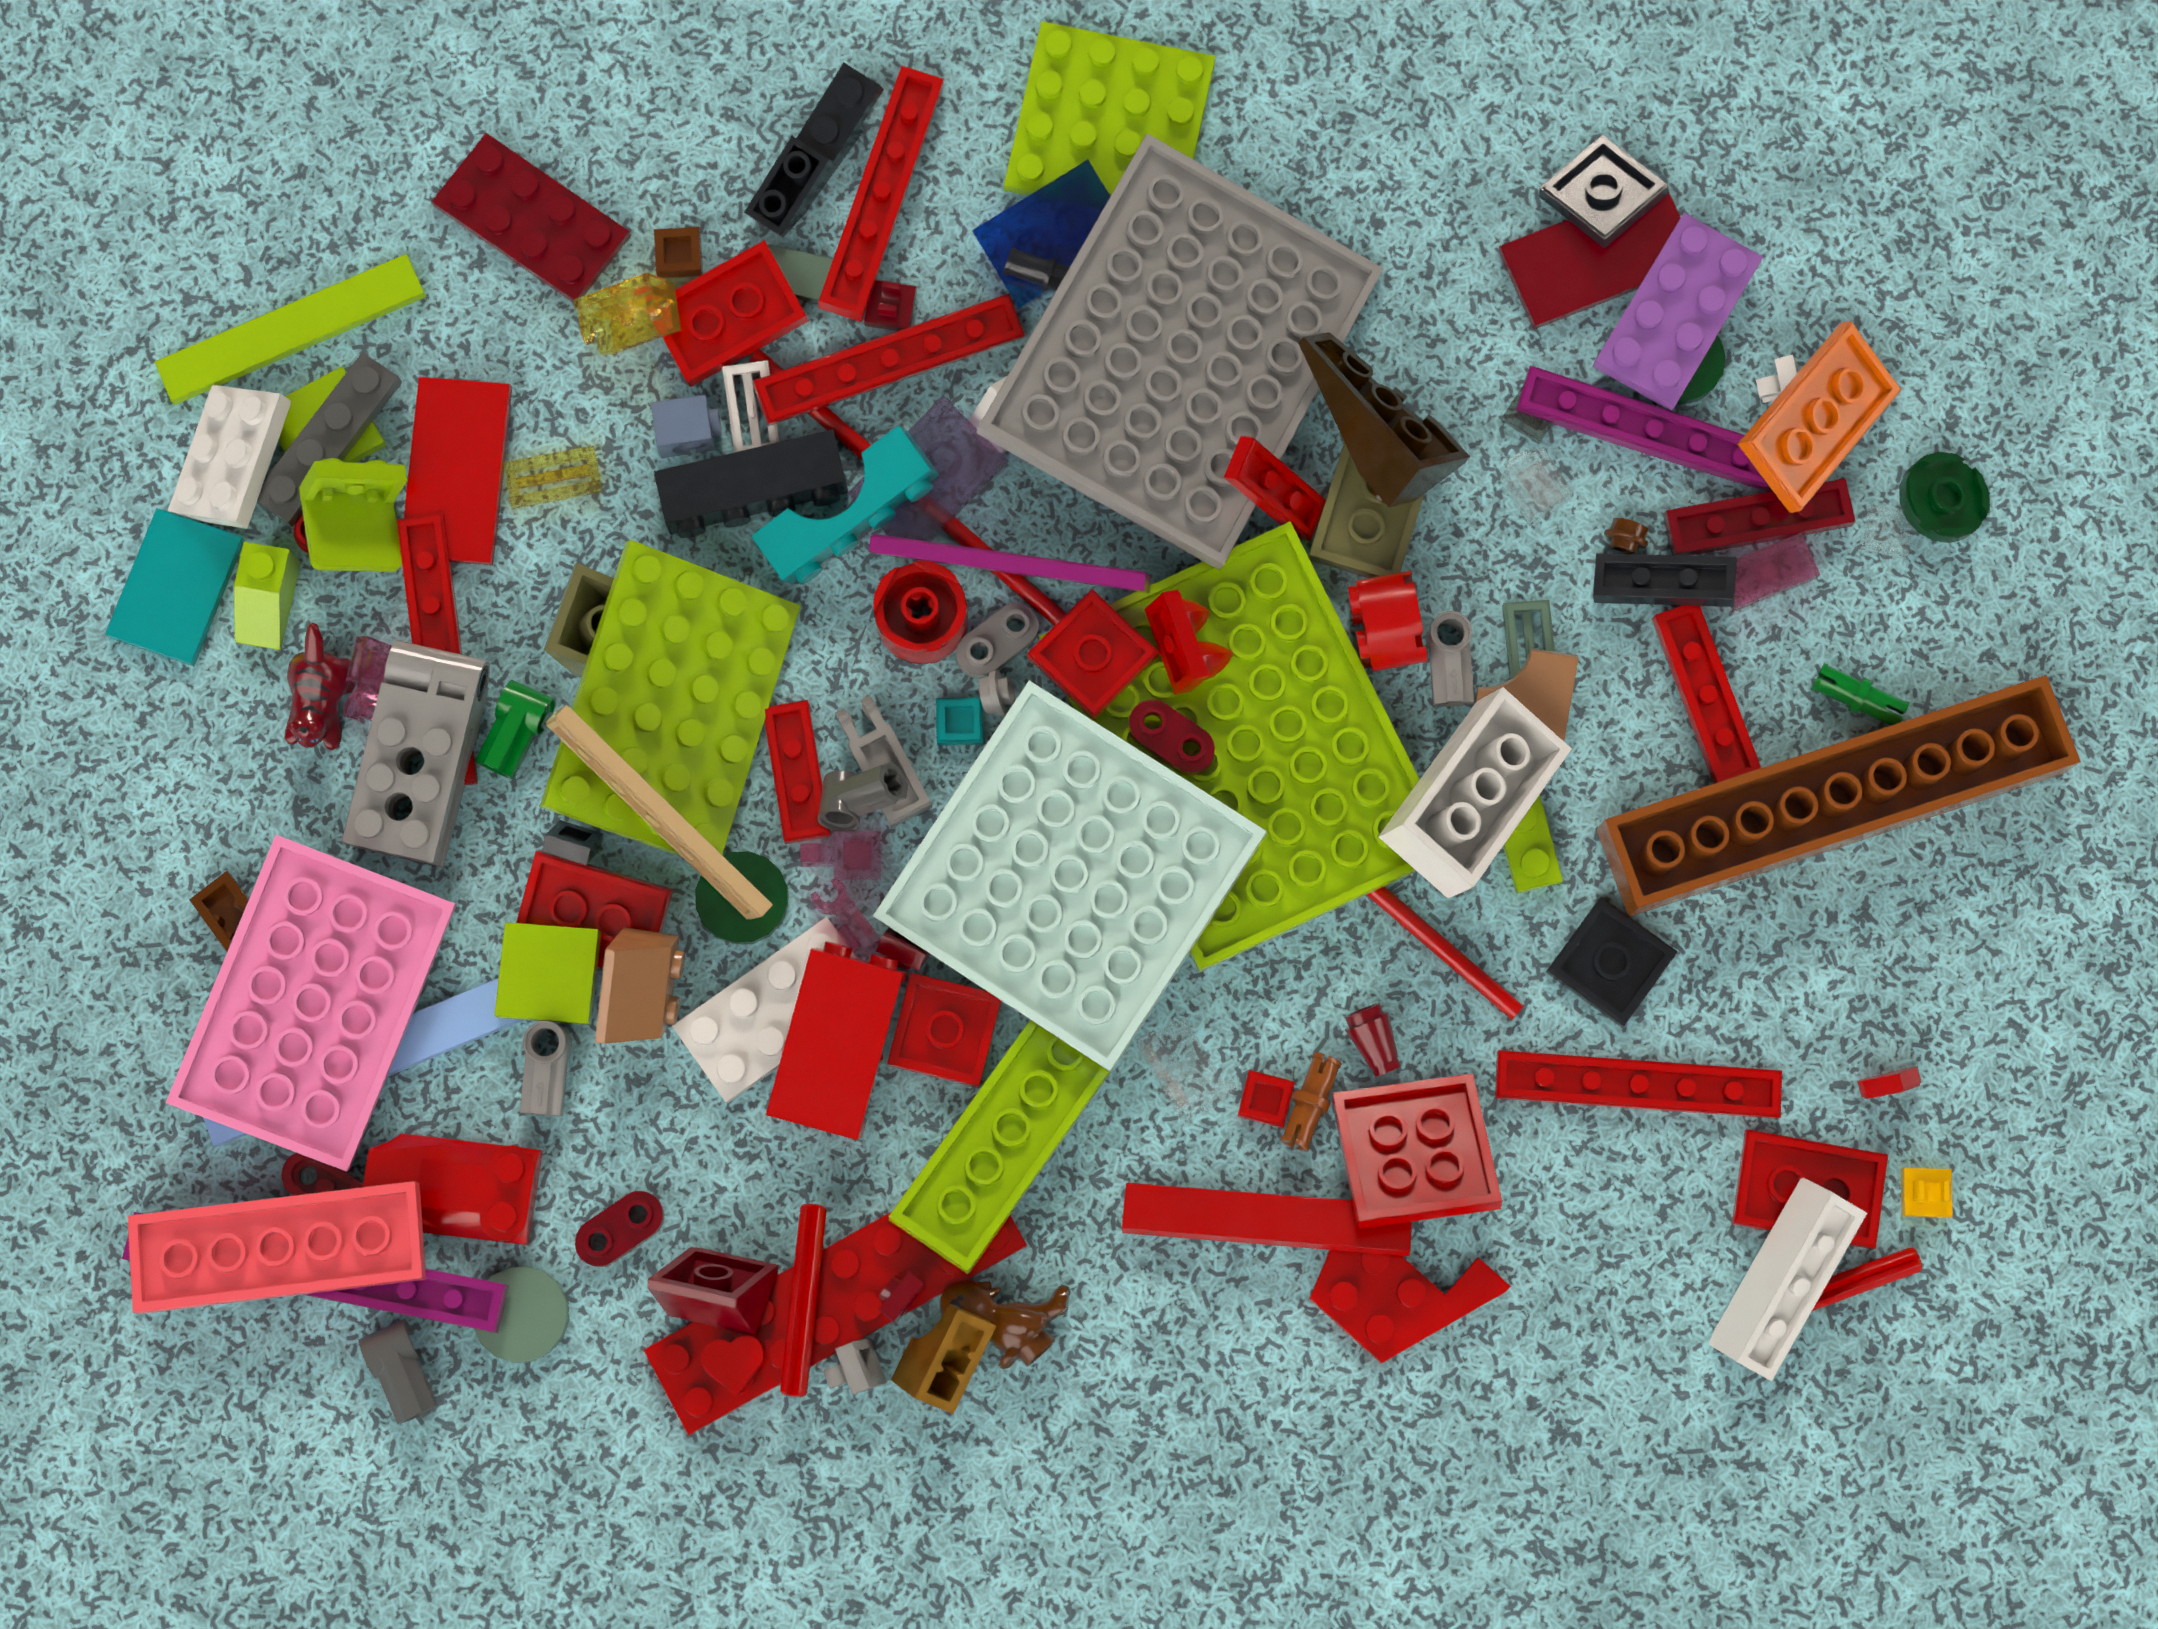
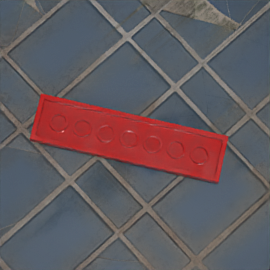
[644,1212,1027,1435]

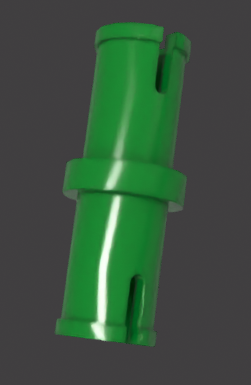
[1811,663,1910,726]

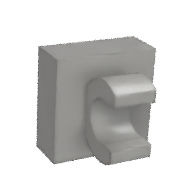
[823,1338,887,1395]

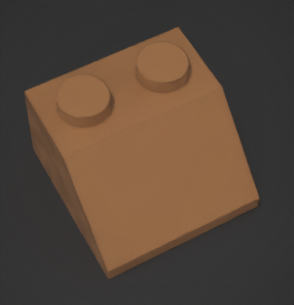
[595,927,685,1044]

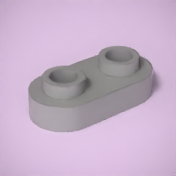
[956,603,1039,679]

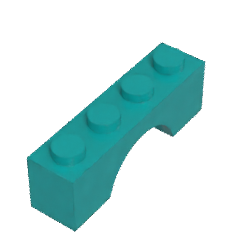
[751,425,939,585]

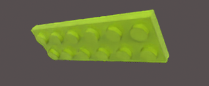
[889,1020,1131,1274]

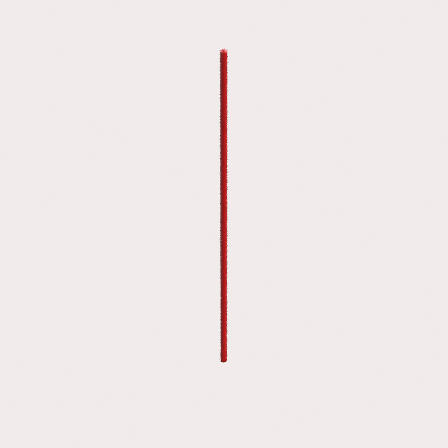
[748,349,1524,1020]

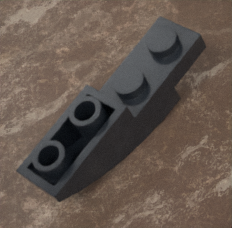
[744,62,884,238]

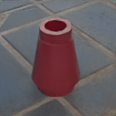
[1345,1003,1401,1077]

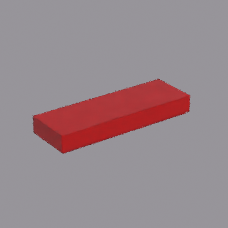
[1223,436,1326,541]
[764,700,831,844]

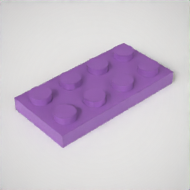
[1592,213,1763,411]

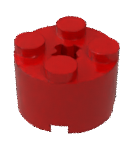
[873,560,968,664]
[1347,570,1428,672]

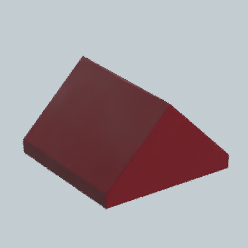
[647,1247,778,1335]

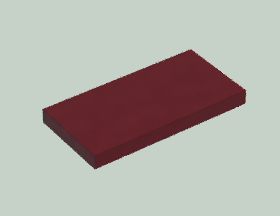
[1498,191,1681,330]

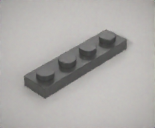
[256,352,402,527]

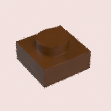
[654,227,703,279]

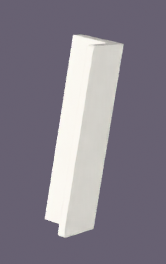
[1709,1178,1867,1381]

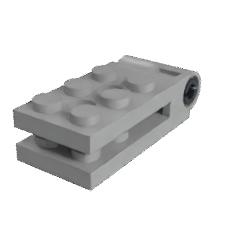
[341,640,490,868]

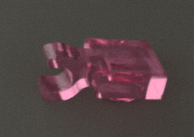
[344,636,392,722]
[800,831,881,881]
[811,877,881,957]

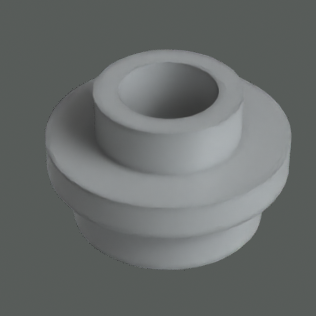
[979,670,1015,717]

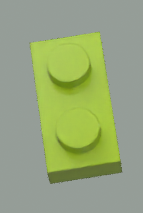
[1503,794,1563,894]

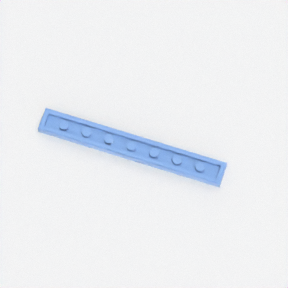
[203,978,524,1147]

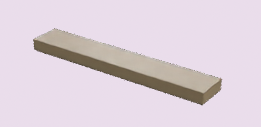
[546,705,773,920]

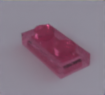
[1730,533,1820,612]

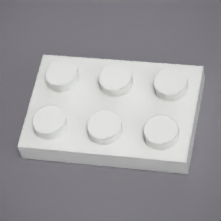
[168,385,292,529]

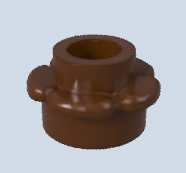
[1604,518,1649,554]

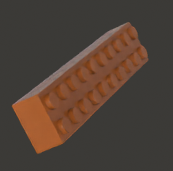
[1597,675,2081,917]

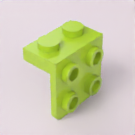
[299,458,407,572]

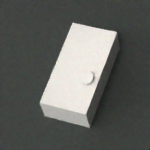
[1378,687,1572,898]

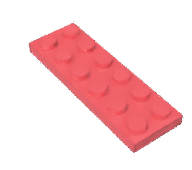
[128,1181,426,1314]

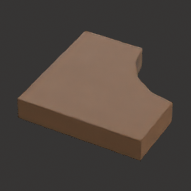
[1474,648,1579,741]

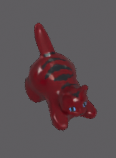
[284,623,358,750]

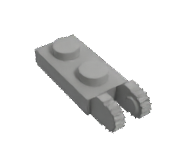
[835,695,932,828]

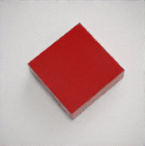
[1237,1070,1295,1129]

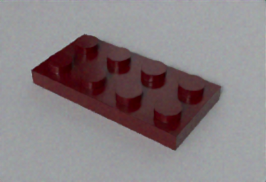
[431,133,631,305]

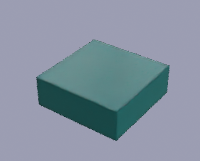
[936,697,983,746]

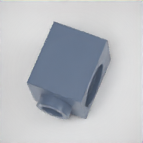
[651,394,722,458]

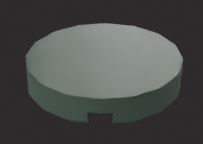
[474,1266,570,1363]

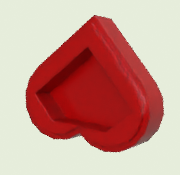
[1857,1066,1922,1099]
[700,1335,765,1396]

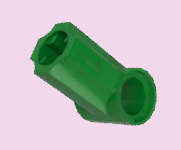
[475,680,556,780]

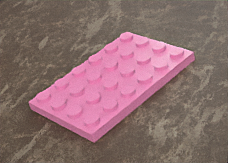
[166,835,457,1172]

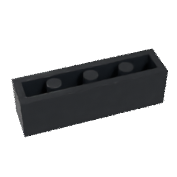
[654,429,849,538]

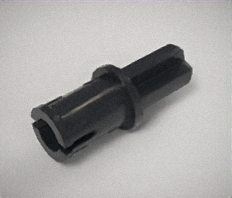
[1003,246,1070,292]

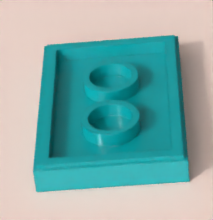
[105,508,245,666]

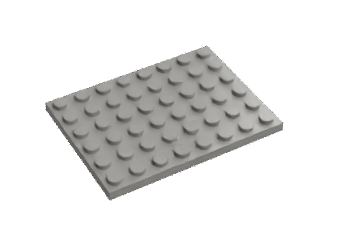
[976,134,1384,570]

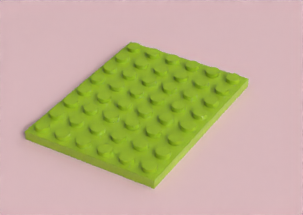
[1039,521,1420,973]

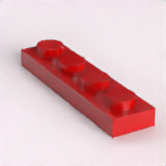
[1652,606,1761,784]

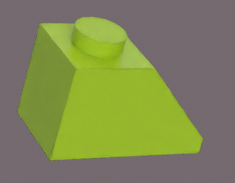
[234,542,301,650]

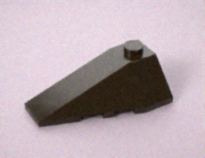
[1298,332,1470,508]

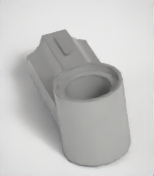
[1426,611,1474,707]
[520,1021,572,1116]

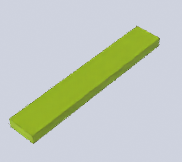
[154,253,426,405]

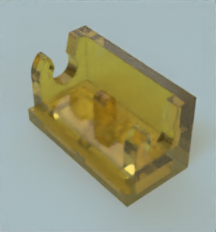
[574,272,681,356]

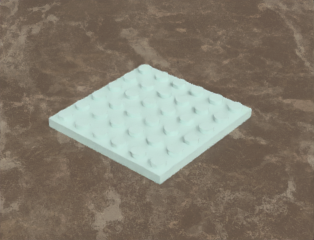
[873,680,1267,1072]

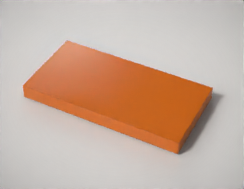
[1738,321,1901,513]

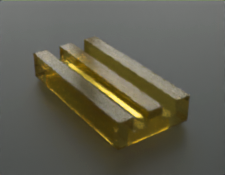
[503,445,603,509]

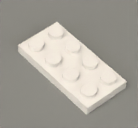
[672,917,856,1104]

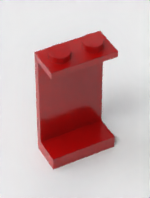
[766,941,908,1140]

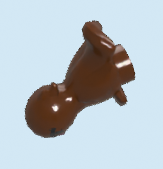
[939,1280,1071,1370]

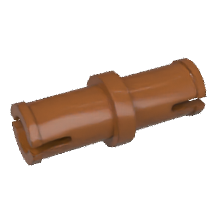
[1280,1052,1342,1152]

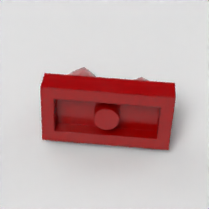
[1144,589,1233,695]

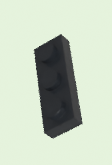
[1593,553,1737,607]

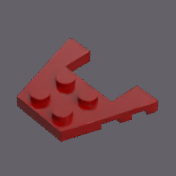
[1309,1198,1511,1364]

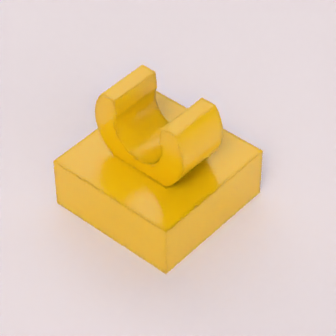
[1901,1168,1953,1218]

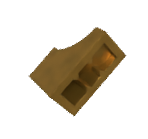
[891,1304,996,1414]

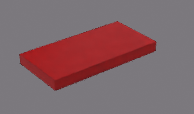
[404,377,512,565]

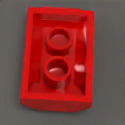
[363,1133,543,1246]

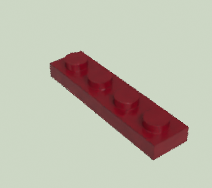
[1663,478,1856,556]

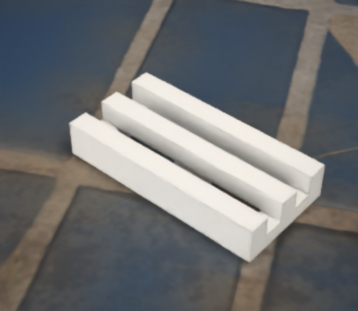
[722,360,780,452]

